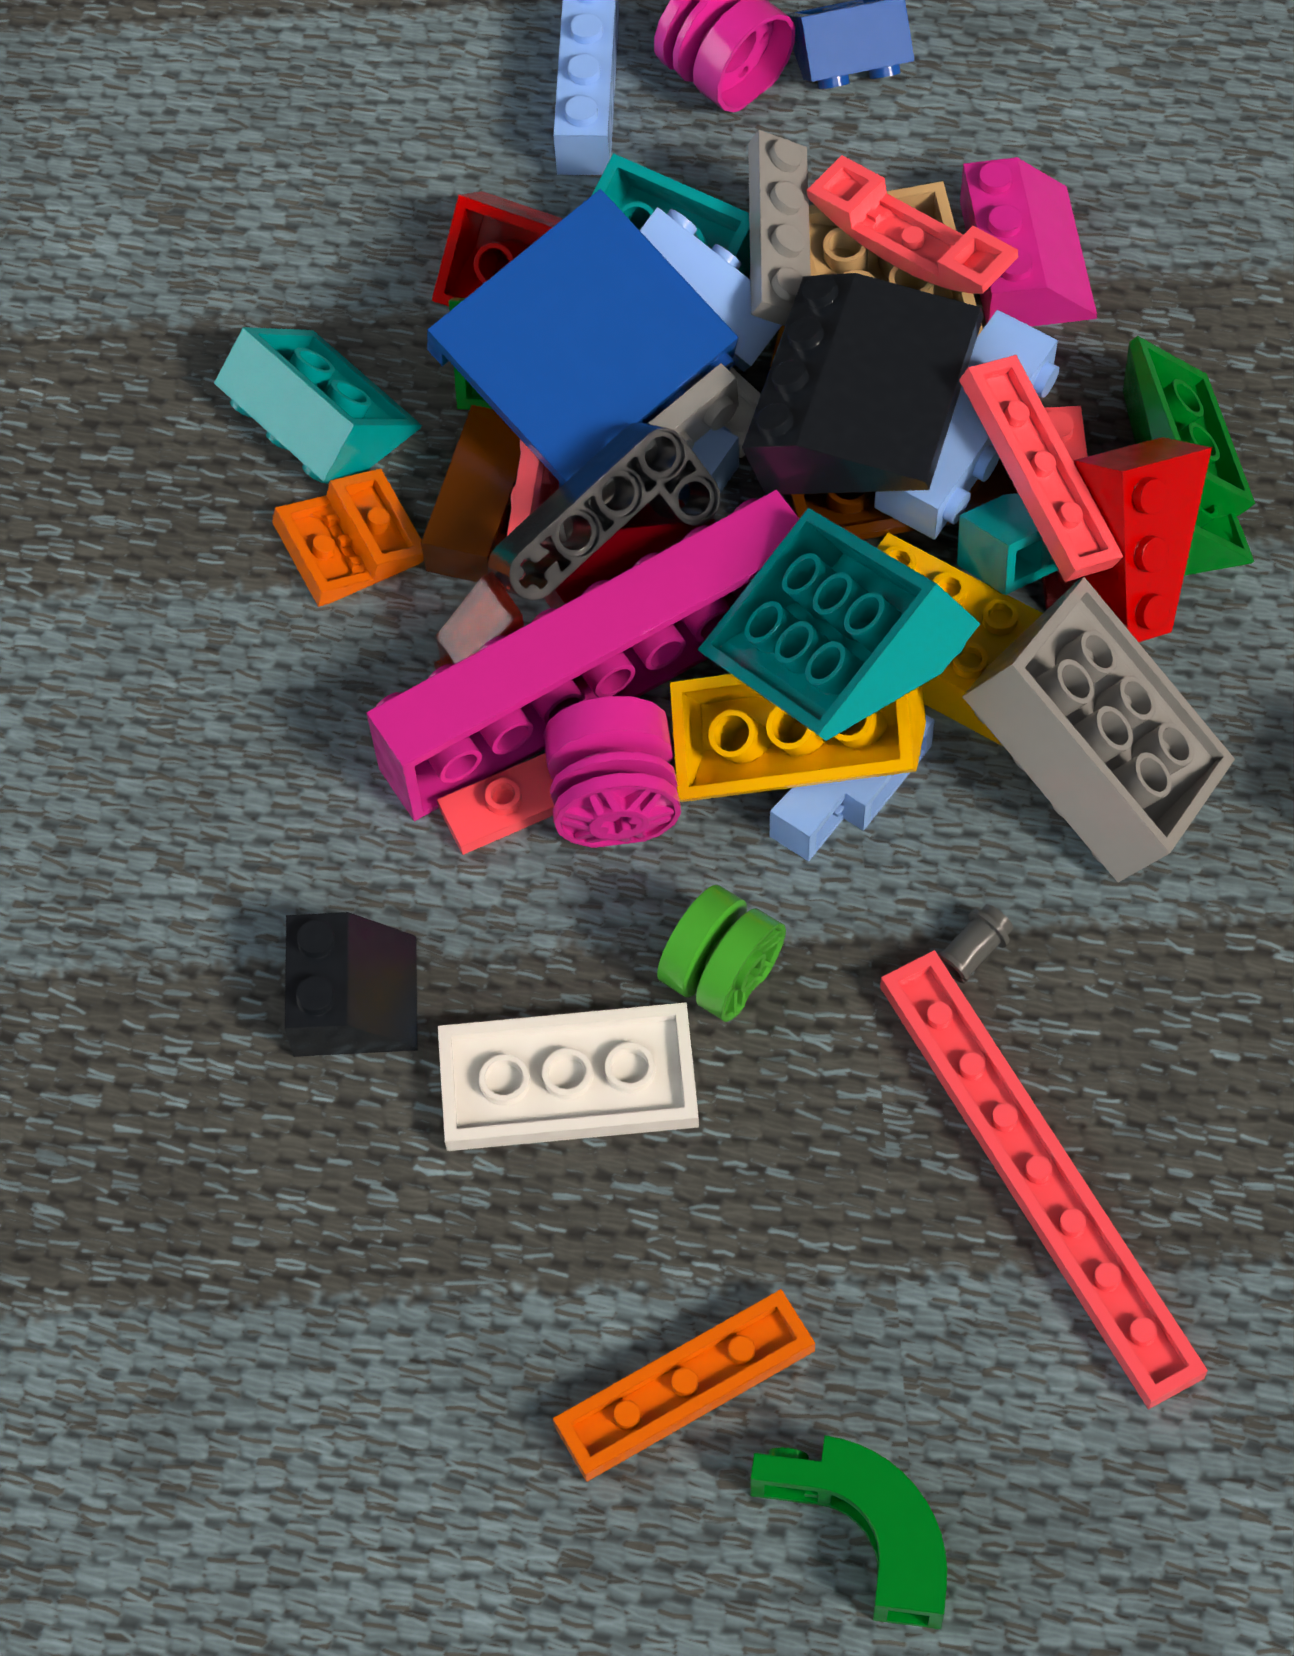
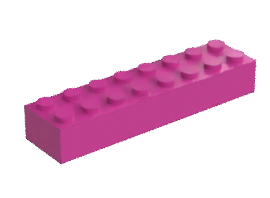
[366,489,799,821]

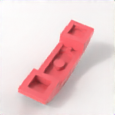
[806,155,1018,294]

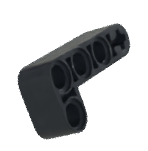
[488,422,720,600]

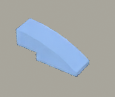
[770,714,935,862]

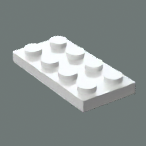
[438,1002,699,1151]

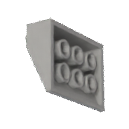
[962,577,1235,882]

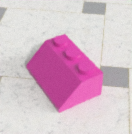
[960,157,1097,327]

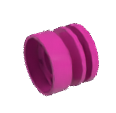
[654,0,795,112]
[543,696,681,848]

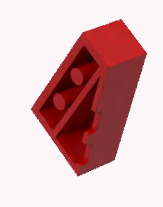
[1074,437,1212,642]

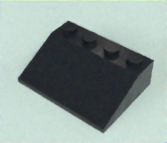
[742,273,984,495]

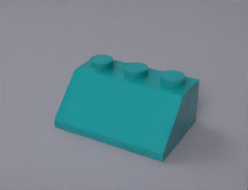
[591,153,750,277]
[214,327,422,484]

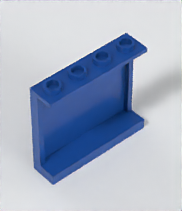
[427,188,739,488]

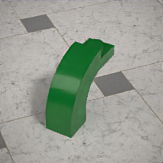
[751,1435,947,1629]

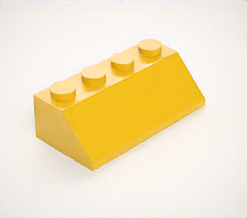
[670,674,926,802]

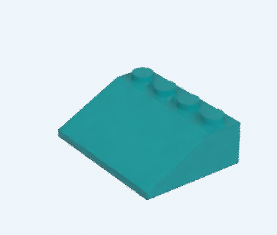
[698,508,981,741]

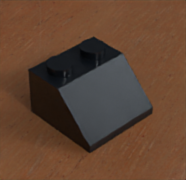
[285,912,418,1057]

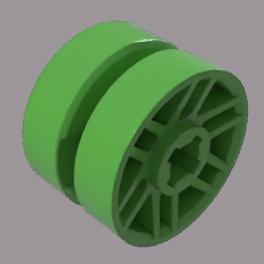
[657,884,786,1022]

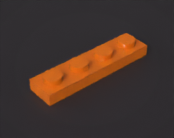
[553,1289,815,1482]

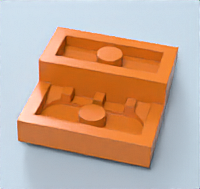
[272,468,424,607]

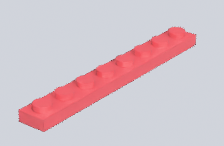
[880,950,1208,1410]

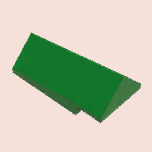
[1123,336,1255,576]

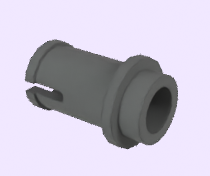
[938,904,1013,984]

